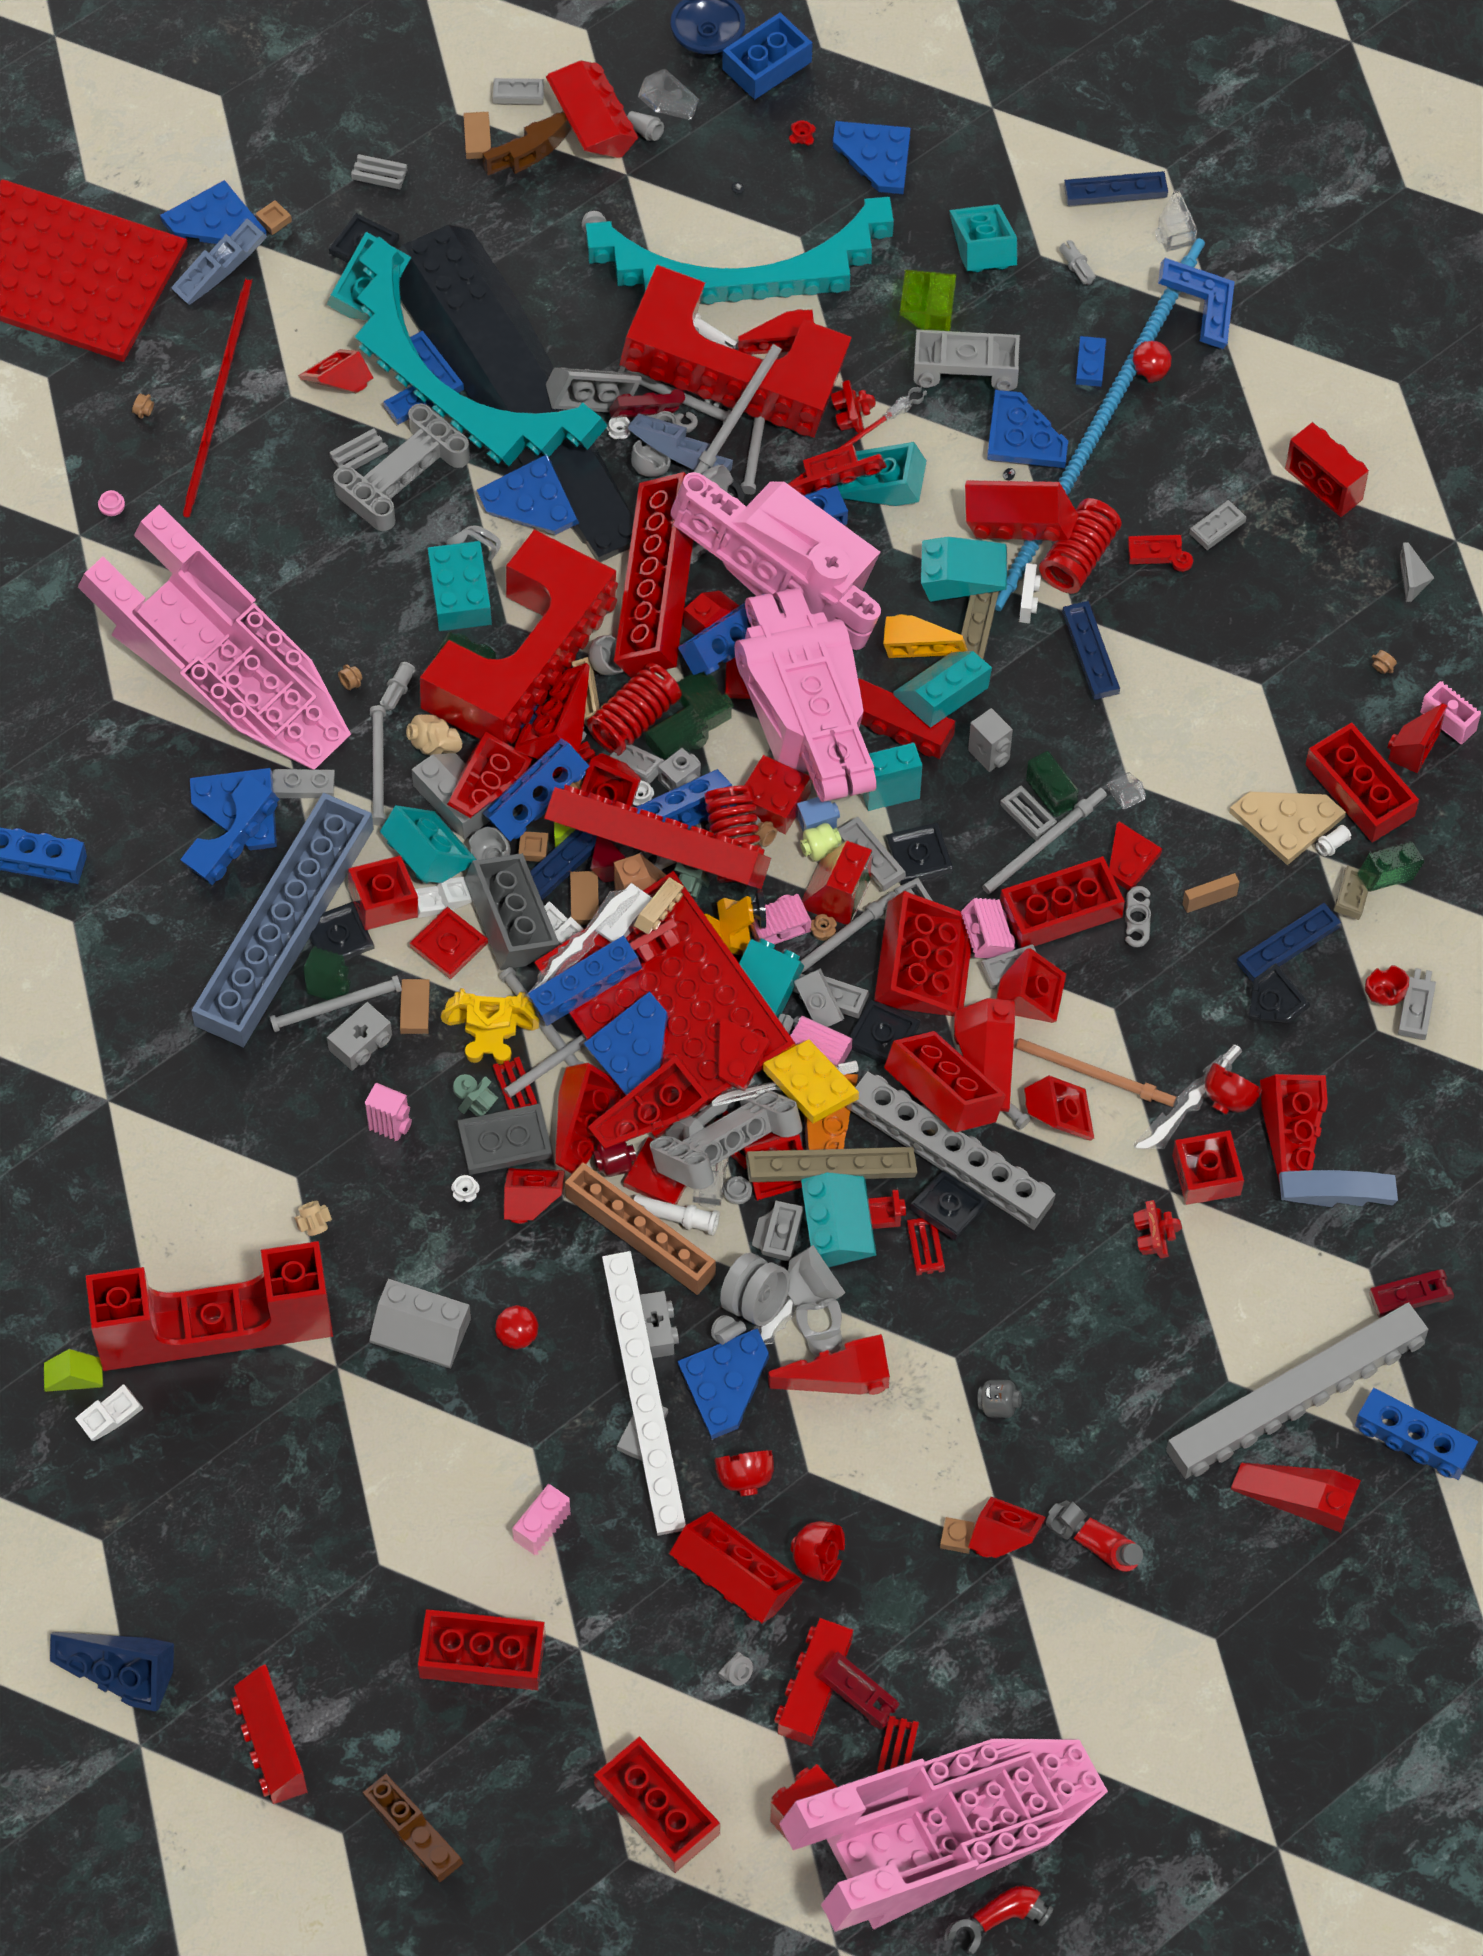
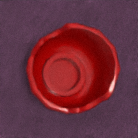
[1132,341,1172,383]
[1365,965,1410,1006]
[495,1305,538,1350]

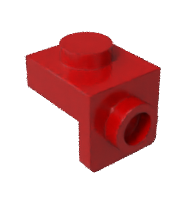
[868,1190,906,1229]

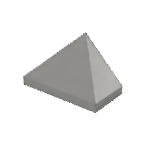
[1400,543,1434,602]

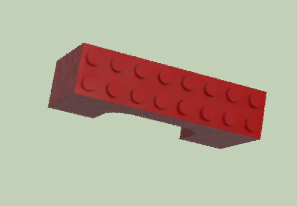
[619,265,852,438]
[420,529,618,744]
[86,1241,333,1371]

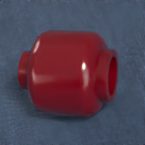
[593,1142,636,1177]

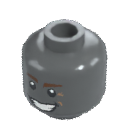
[978,1380,1022,1418]

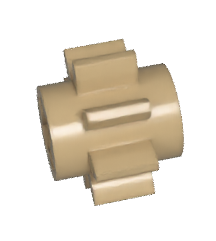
[294,1201,332,1236]

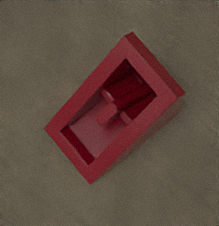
[591,836,625,882]

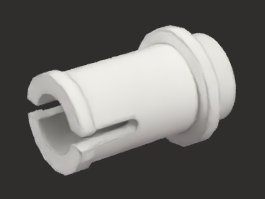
[1316,825,1351,856]

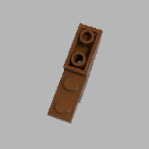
[482,111,572,175]
[363,1774,463,1883]

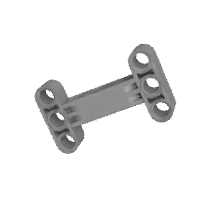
[333,404,470,531]
[650,1085,803,1189]

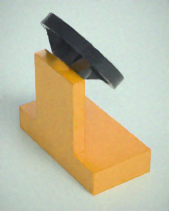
[717,890,766,956]

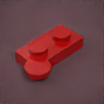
[1128,535,1193,572]

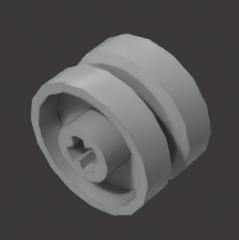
[720,1253,790,1326]

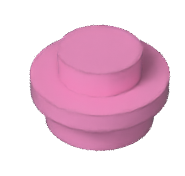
[98,491,125,516]

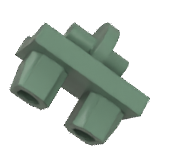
[675,862,711,899]
[453,1074,498,1117]

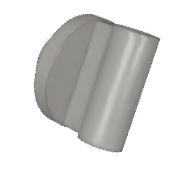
[711,1315,746,1345]
[718,1652,753,1686]

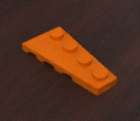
[804,1074,858,1150]

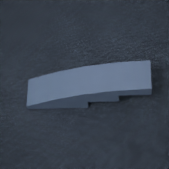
[171,218,268,305]
[628,414,733,472]
[1279,1170,1398,1207]

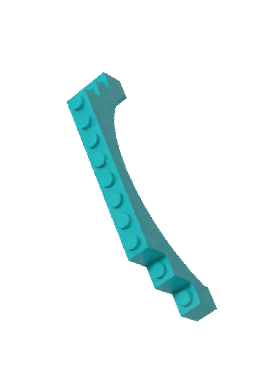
[586,197,894,304]
[354,236,608,466]

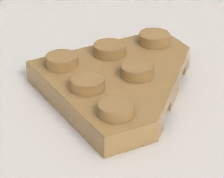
[1229,791,1346,865]

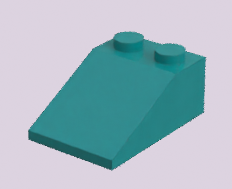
[950,204,1017,272]
[837,442,927,506]
[921,536,1007,602]

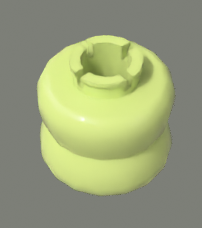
[800,823,842,861]

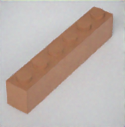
[565,1163,716,1295]

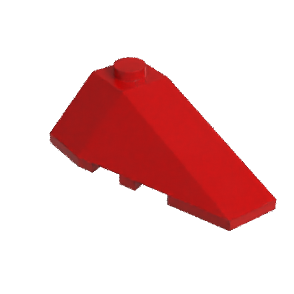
[514,663,590,759]
[447,732,532,818]
[954,998,1015,1112]
[588,1055,711,1149]
[555,1063,625,1174]
[1260,1074,1328,1184]
[768,1334,890,1395]
[1231,1463,1361,1533]

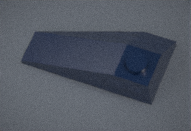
[50,1632,174,1712]

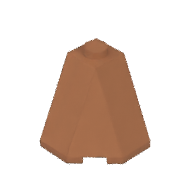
[614,853,666,896]

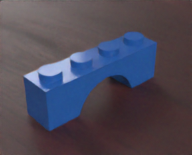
[180,774,279,885]

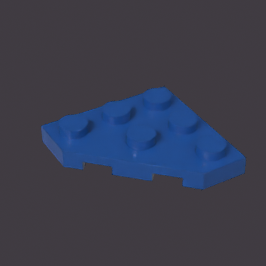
[833,121,911,194]
[160,180,267,244]
[987,390,1068,468]
[477,455,579,535]
[190,768,277,850]
[584,991,668,1095]
[678,1328,769,1439]

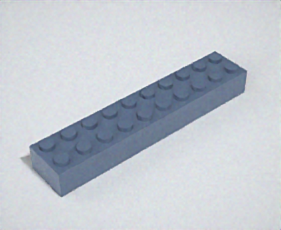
[191,792,374,1048]

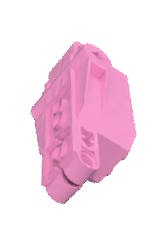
[671,472,881,650]
[735,587,876,802]

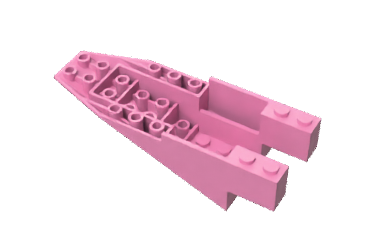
[78,504,351,770]
[780,1739,1108,1932]

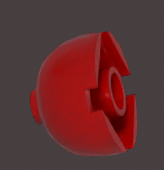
[1205,1063,1263,1115]
[714,1450,774,1497]
[791,1521,845,1582]

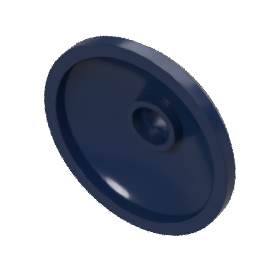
[671,0,745,54]

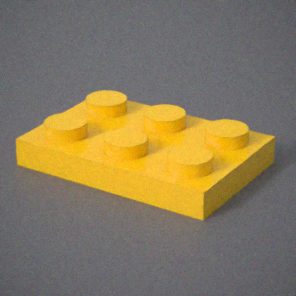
[763,1039,859,1123]

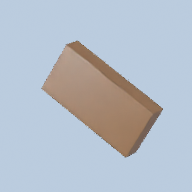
[464,111,491,159]
[570,871,599,925]
[1183,873,1239,913]
[400,979,430,1034]

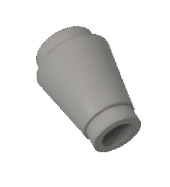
[627,111,664,141]

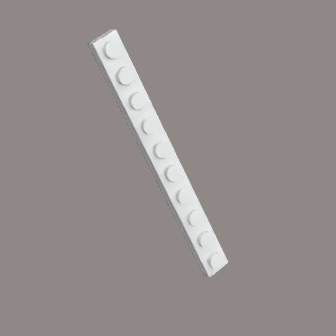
[602,1251,686,1536]

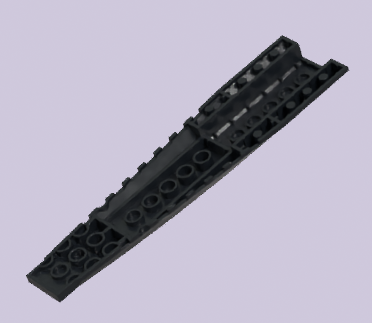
[399,225,634,562]

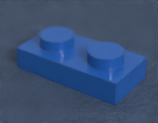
[1076,336,1106,387]

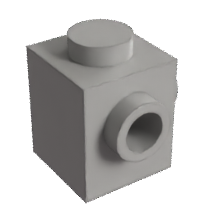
[658,748,701,791]

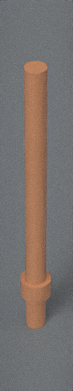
[1016,1038,1177,1107]

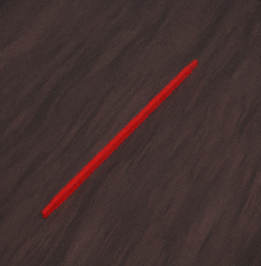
[183,278,252,517]

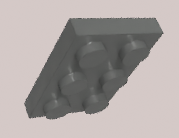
[457,1104,552,1175]

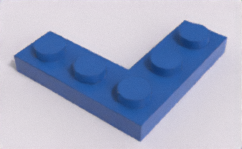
[1158,258,1235,349]
[383,331,464,425]

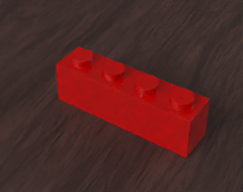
[858,678,955,759]
[774,1618,854,1746]

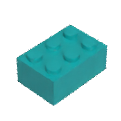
[428,541,492,631]

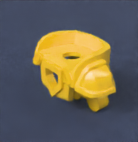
[441,988,539,1065]

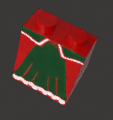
[802,840,872,925]

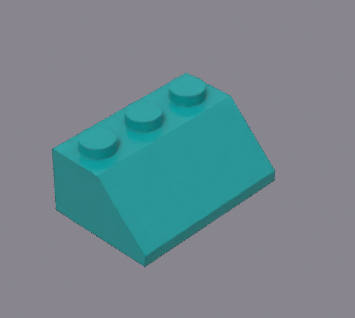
[326,232,411,321]
[893,651,992,728]
[380,805,477,883]
[801,1172,876,1267]

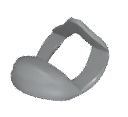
[446,525,501,561]
[796,1298,842,1356]

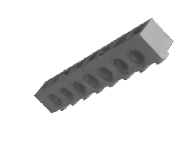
[847,1071,1056,1230]

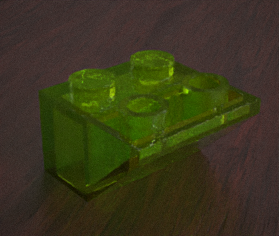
[900,270,956,331]

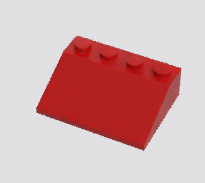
[874,891,972,1016]

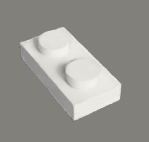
[1019,563,1041,623]

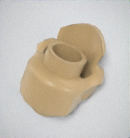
[406,715,462,755]

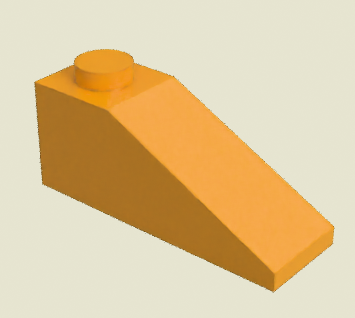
[883,614,968,658]

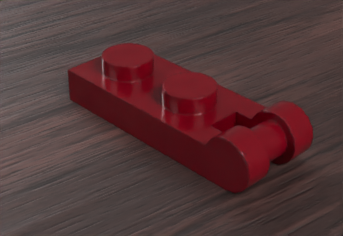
[609,389,685,418]
[1369,1269,1454,1318]
[818,1652,899,1729]

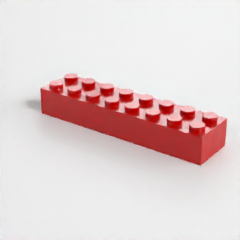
[614,472,694,677]
[545,785,771,889]

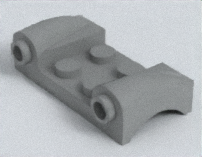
[914,330,1020,391]

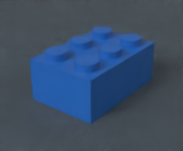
[723,13,812,100]

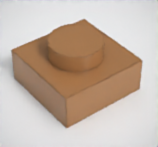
[255,200,292,235]
[519,832,549,862]
[940,1517,975,1554]

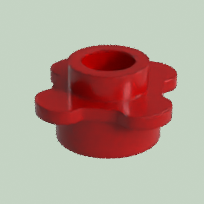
[789,120,816,145]

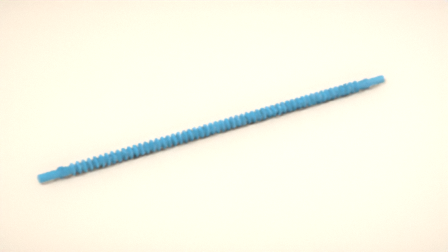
[995,238,1205,611]

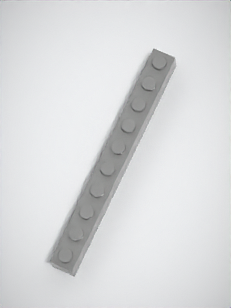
[1166,1302,1429,1479]

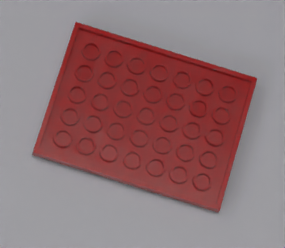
[0,179,188,362]
[535,871,796,1139]

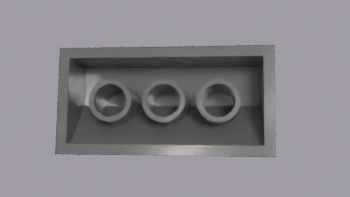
[464,853,559,970]

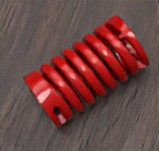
[1039,498,1122,594]
[587,663,682,756]
[704,785,762,883]

